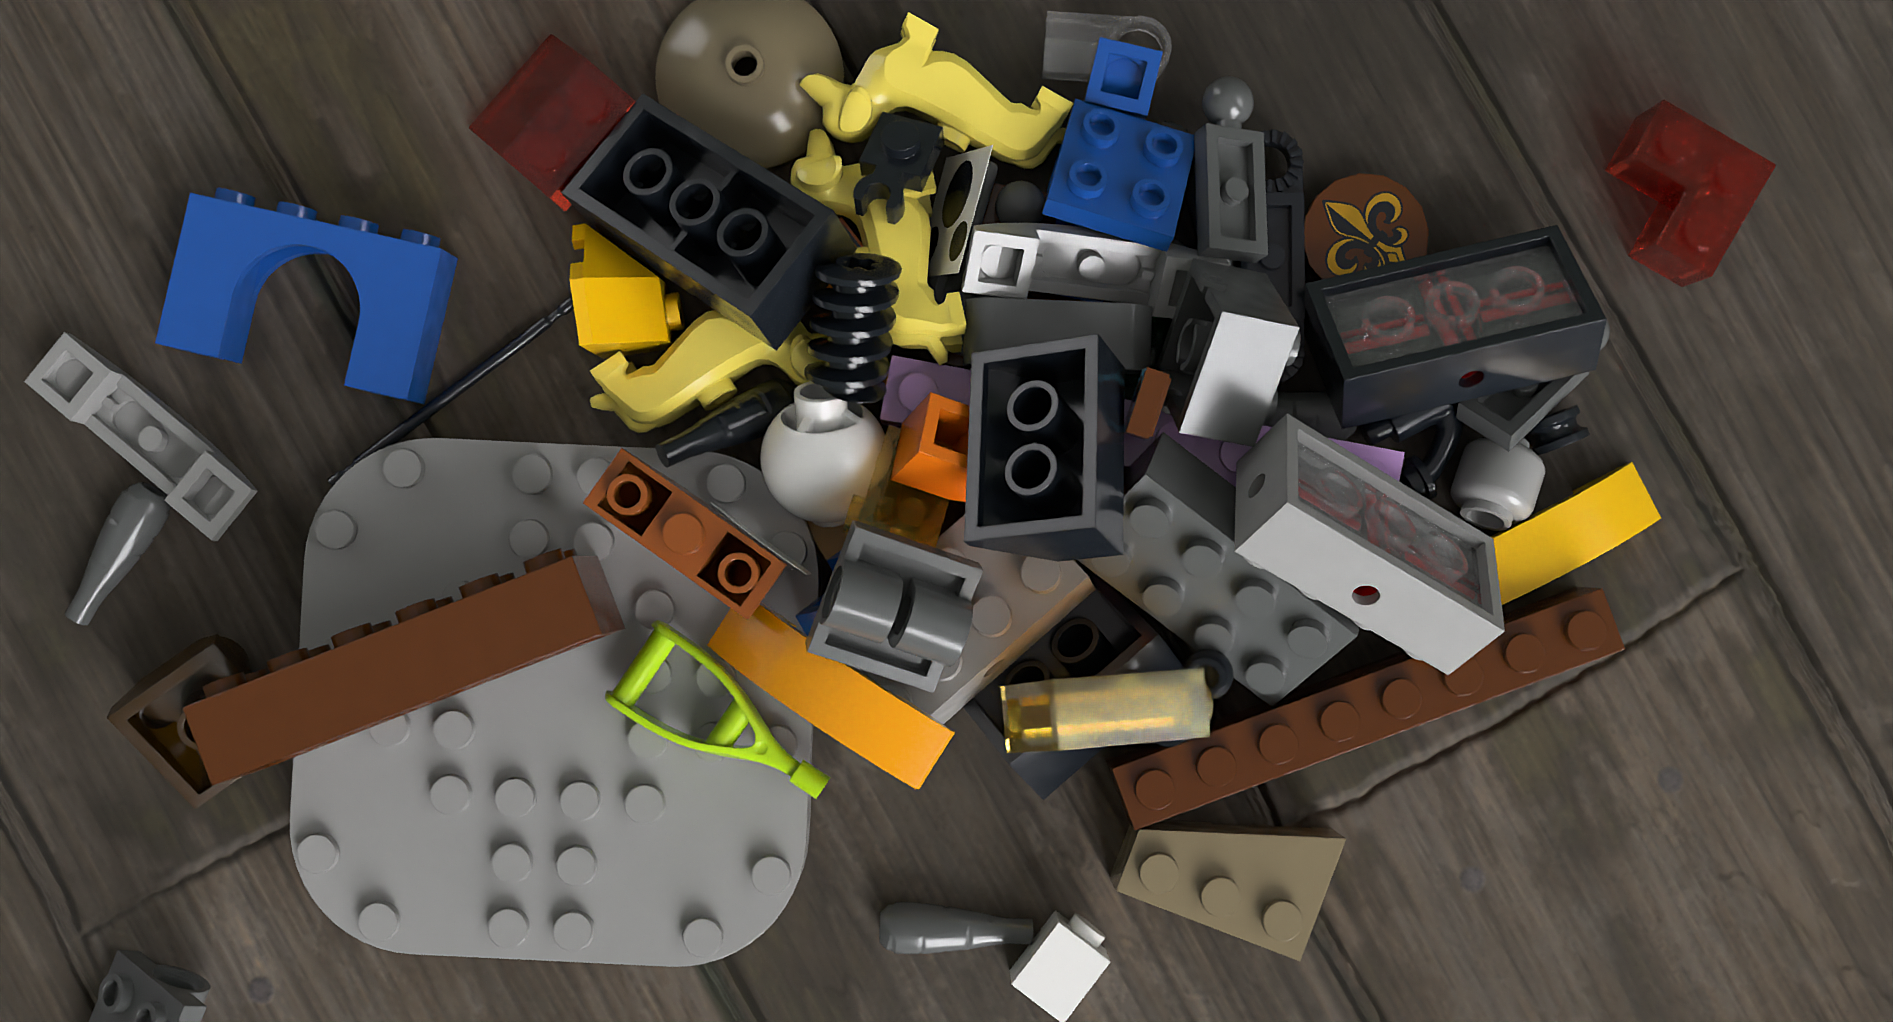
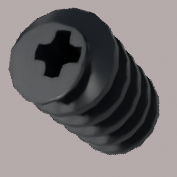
[804,253,902,403]

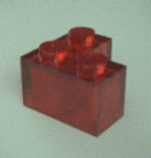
[1605,99,1776,287]

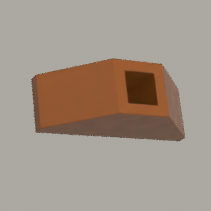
[583,448,788,620]

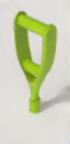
[605,620,831,799]

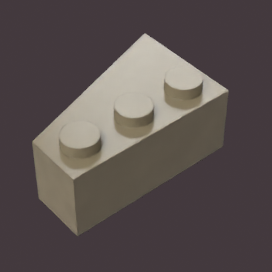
[1110,820,1346,961]

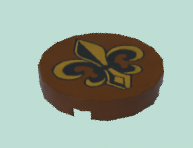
[1304,173,1429,281]

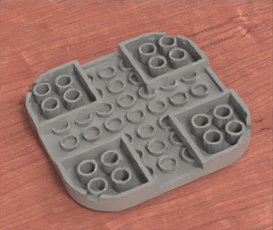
[290,438,822,967]

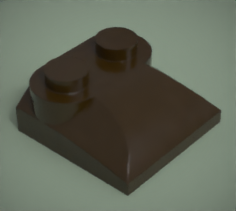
[107,634,252,809]

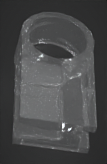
[1042,11,1172,82]

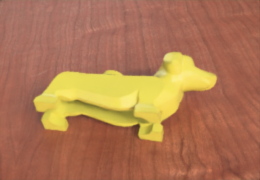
[800,12,1074,169]
[791,129,967,365]
[590,310,827,433]

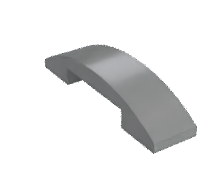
[961,223,1230,319]
[24,332,258,541]

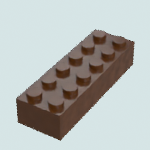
[183,548,626,786]

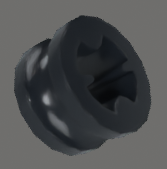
[1528,405,1590,455]

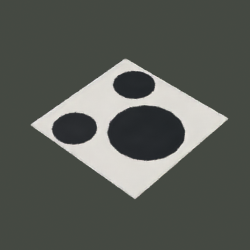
[928,145,993,277]

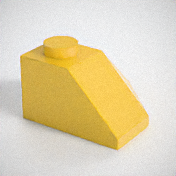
[569,223,685,359]

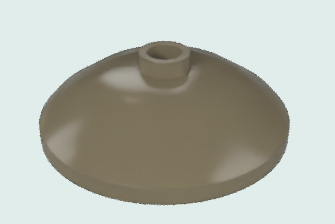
[655,0,844,171]

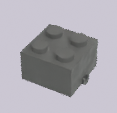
[1155,258,1301,447]

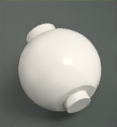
[761,381,890,527]

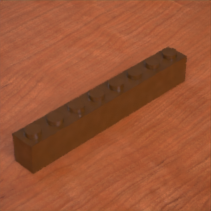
[1106,587,1626,830]

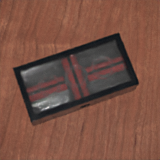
[1304,225,1607,429]

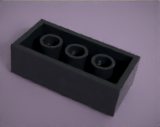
[562,93,857,351]

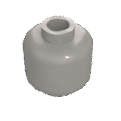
[1450,438,1545,531]

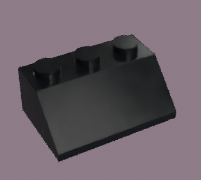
[964,334,1125,562]
[963,567,1184,800]

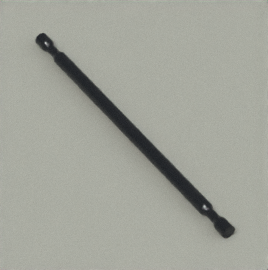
[327,297,574,487]

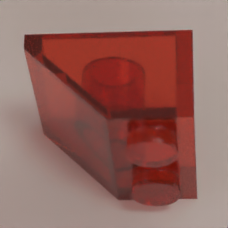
[468,34,636,212]

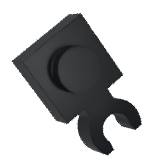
[853,112,944,225]

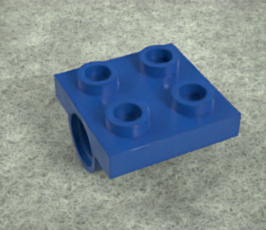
[1042,99,1195,252]

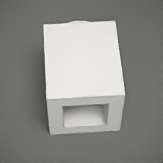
[1009,910,1111,1022]

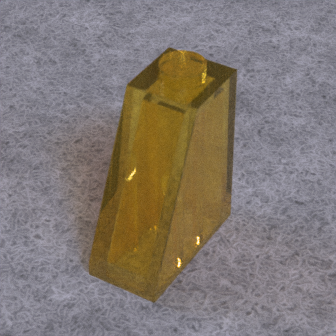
[1001,668,1213,753]

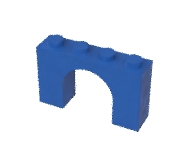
[155,188,458,405]

